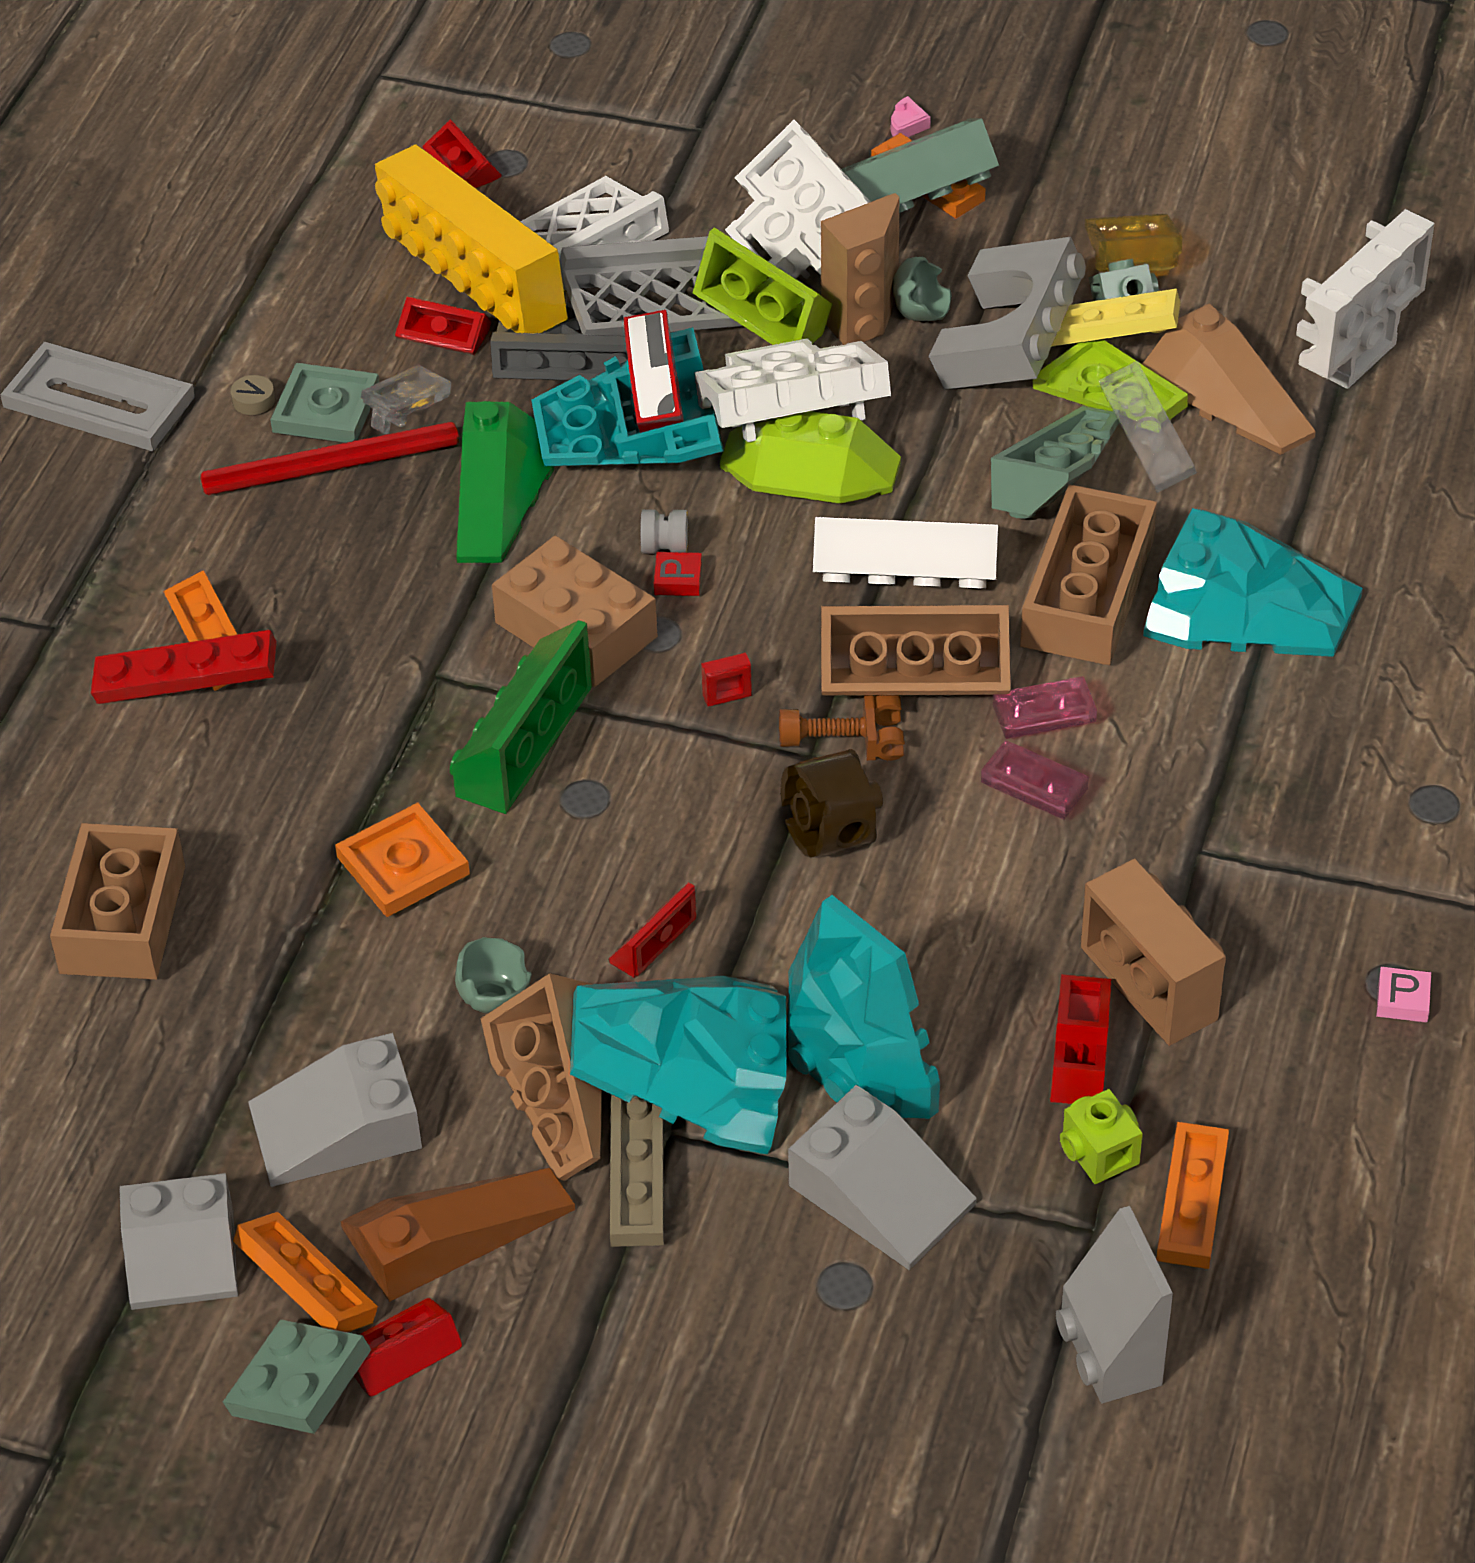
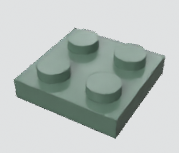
[270,363,380,443]
[223,1319,371,1434]

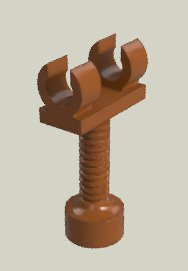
[779,695,905,761]

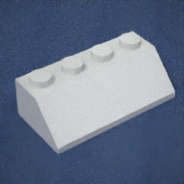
[813,517,998,588]

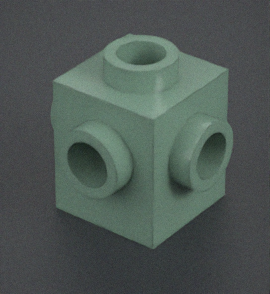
[1089,259,1159,301]

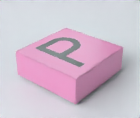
[1376,967,1431,1022]

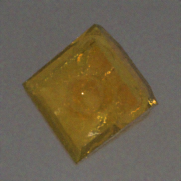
[1085,214,1182,276]

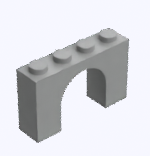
[929,237,1086,390]

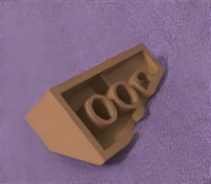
[481,973,602,1181]

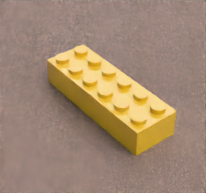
[375,144,568,333]

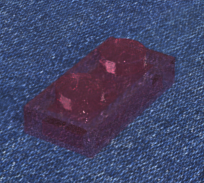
[993,676,1097,739]
[981,740,1089,820]

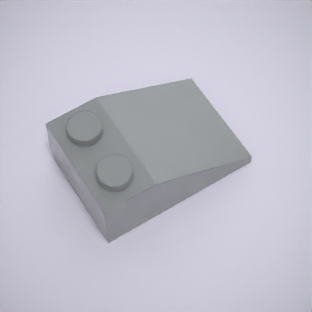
[248,1033,422,1187]
[788,1085,977,1270]
[1056,1206,1173,1404]

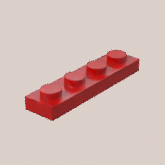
[91,630,277,704]

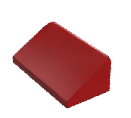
[422,119,502,188]
[395,297,492,355]
[608,882,696,978]
[354,1298,462,1396]

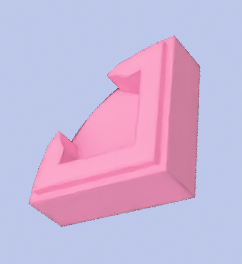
[890,96,931,137]

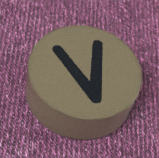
[230,375,275,415]

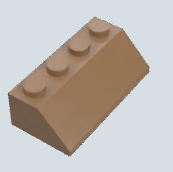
[821,605,1011,695]

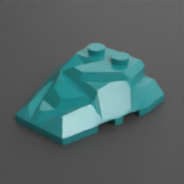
[531,327,724,466]
[1143,508,1363,657]
[788,895,940,1119]
[570,976,786,1155]

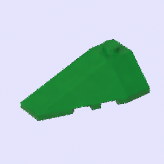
[456,401,554,563]

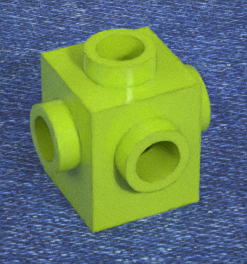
[1060,1089,1143,1184]

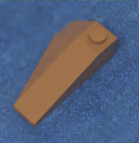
[1142,304,1316,455]

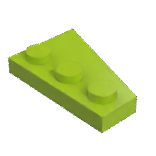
[1033,339,1188,429]

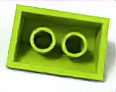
[693,227,832,345]

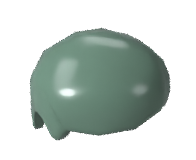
[892,256,952,321]
[455,937,532,1013]

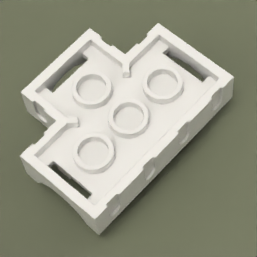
[725,120,871,279]
[1296,209,1435,389]
[695,339,891,442]

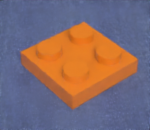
[335,802,470,917]

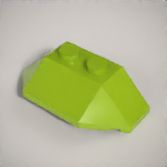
[720,411,901,504]

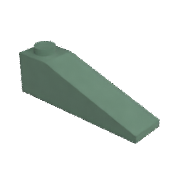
[991,406,1120,518]

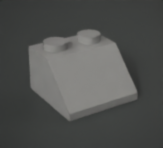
[120,1173,238,1310]

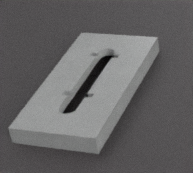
[0,342,195,451]

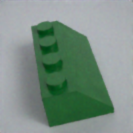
[450,620,592,814]

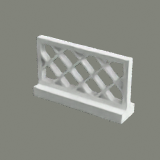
[520,176,669,260]

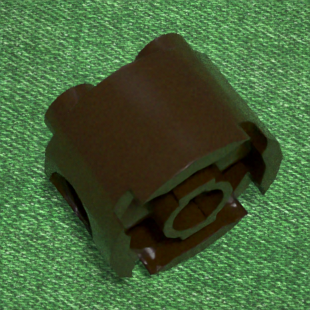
[780,749,883,858]

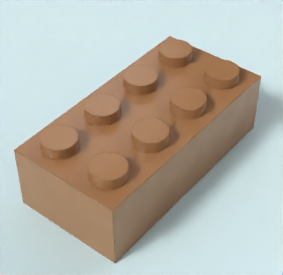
[1020,484,1157,666]

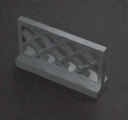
[491,303,671,380]

